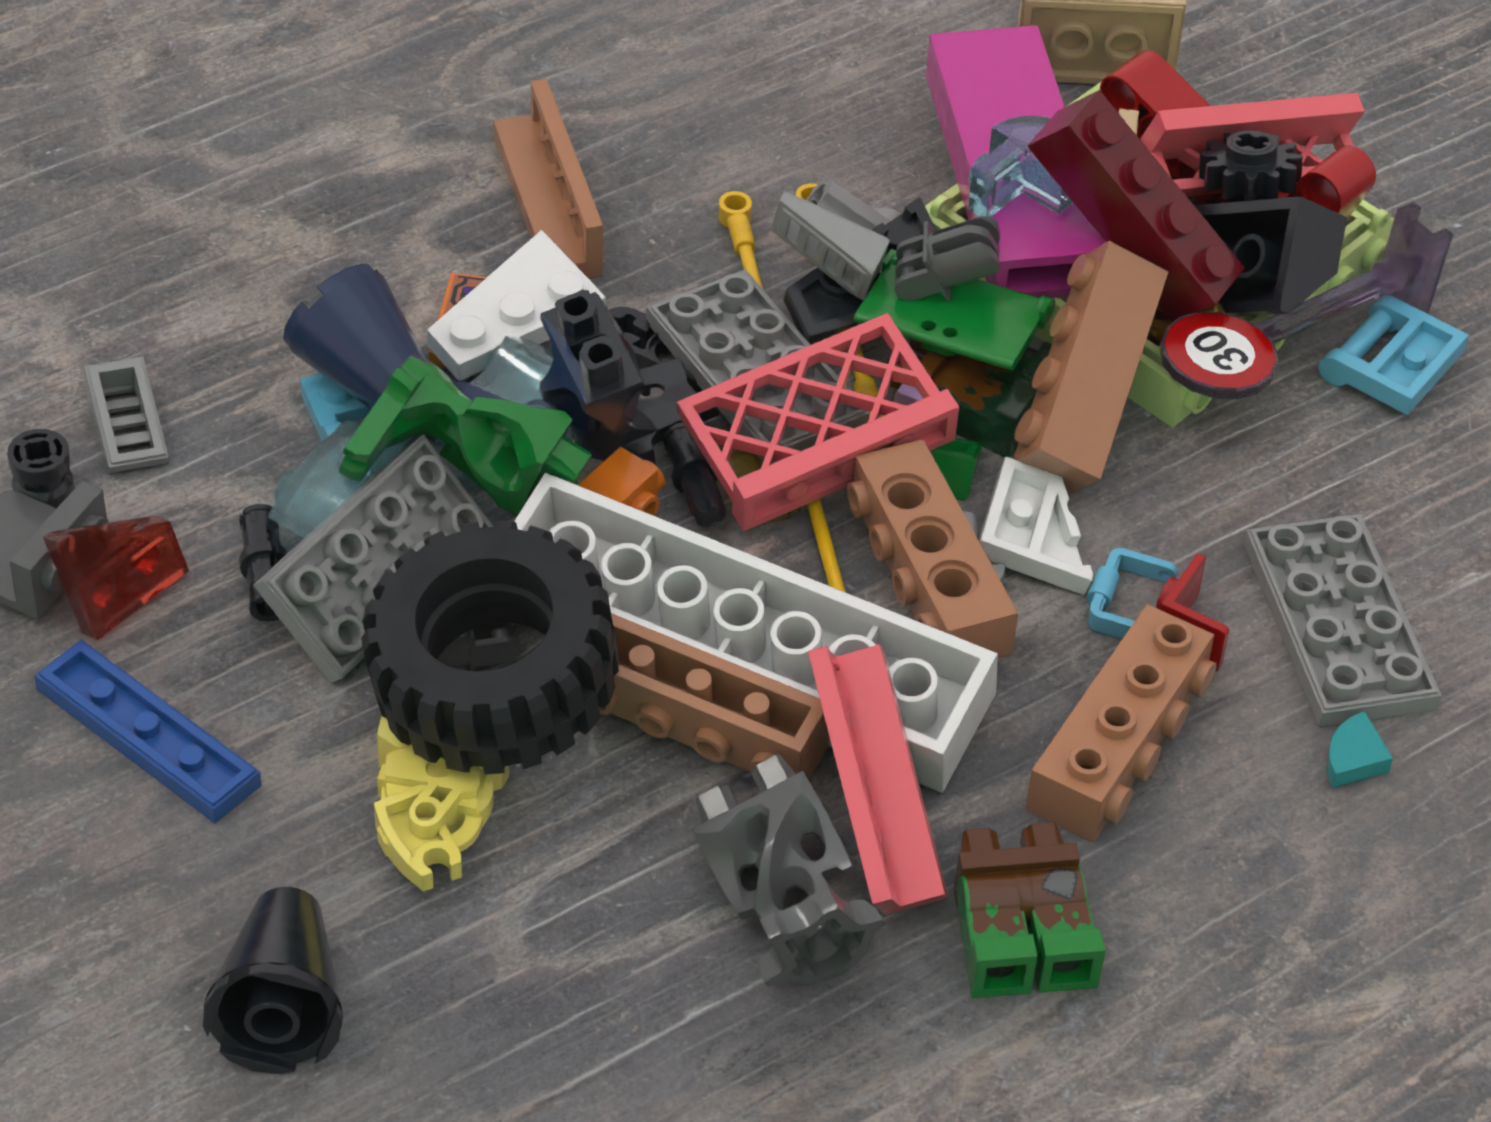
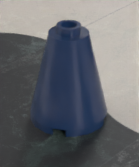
[283,263,426,409]

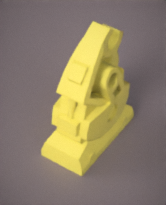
[374,715,509,892]

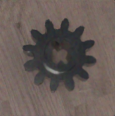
[1199,130,1303,202]

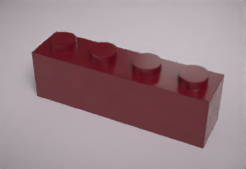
[1027,90,1245,322]

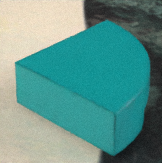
[1326,711,1393,788]

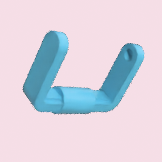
[1086,548,1178,639]

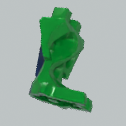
[338,352,592,515]

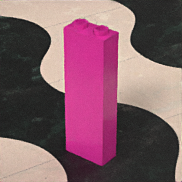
[926,25,1106,298]

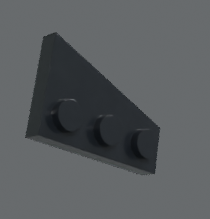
[783,197,937,345]

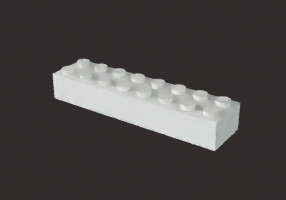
[514,473,998,793]

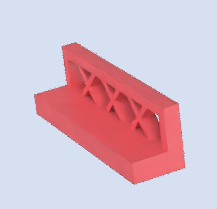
[1140,93,1365,197]
[808,644,949,915]

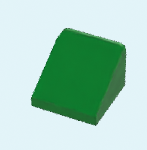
[930,438,982,500]

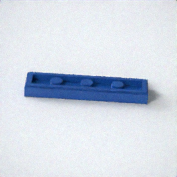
[34,639,262,823]

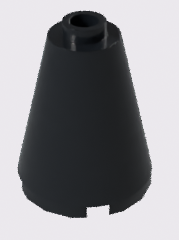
[203,887,343,1074]

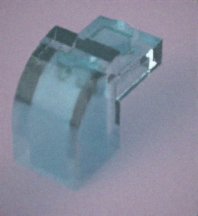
[968,116,1073,217]

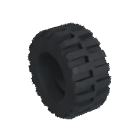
[361,520,619,774]

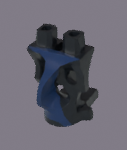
[539,290,718,465]

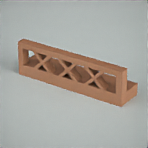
[493,78,603,278]

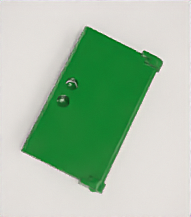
[854,249,1055,371]

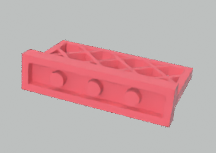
[677,313,959,532]

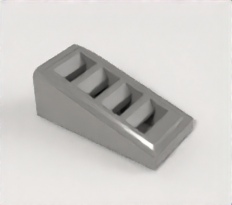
[771,191,890,301]
[84,356,169,474]

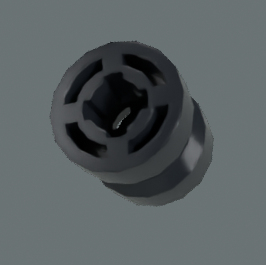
[7,429,75,508]

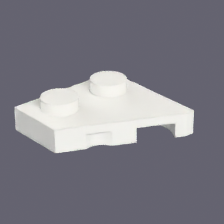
[979,457,1093,596]

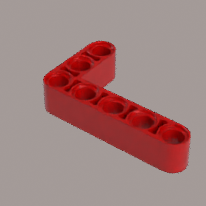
[1100,50,1376,220]

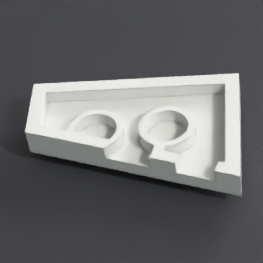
[427,230,606,381]

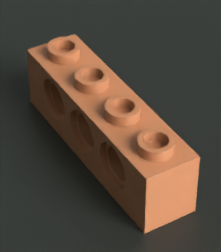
[847,439,1018,658]

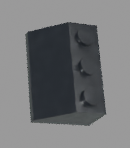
[1194,197,1347,316]

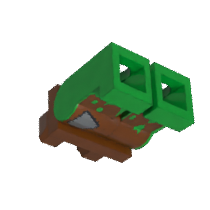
[953,822,1106,999]

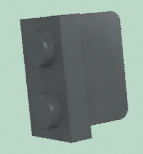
[0,481,110,620]

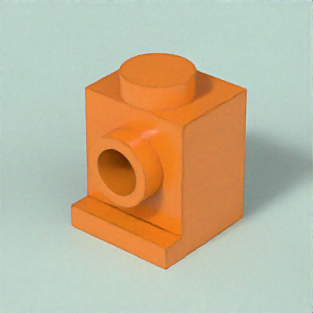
[578,447,665,516]

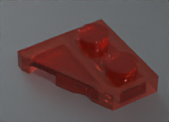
[43,515,189,640]

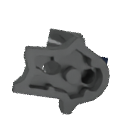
[692,754,885,986]

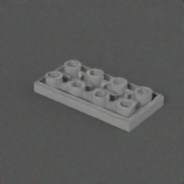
[646,269,870,463]
[253,434,494,683]
[1243,514,1442,727]

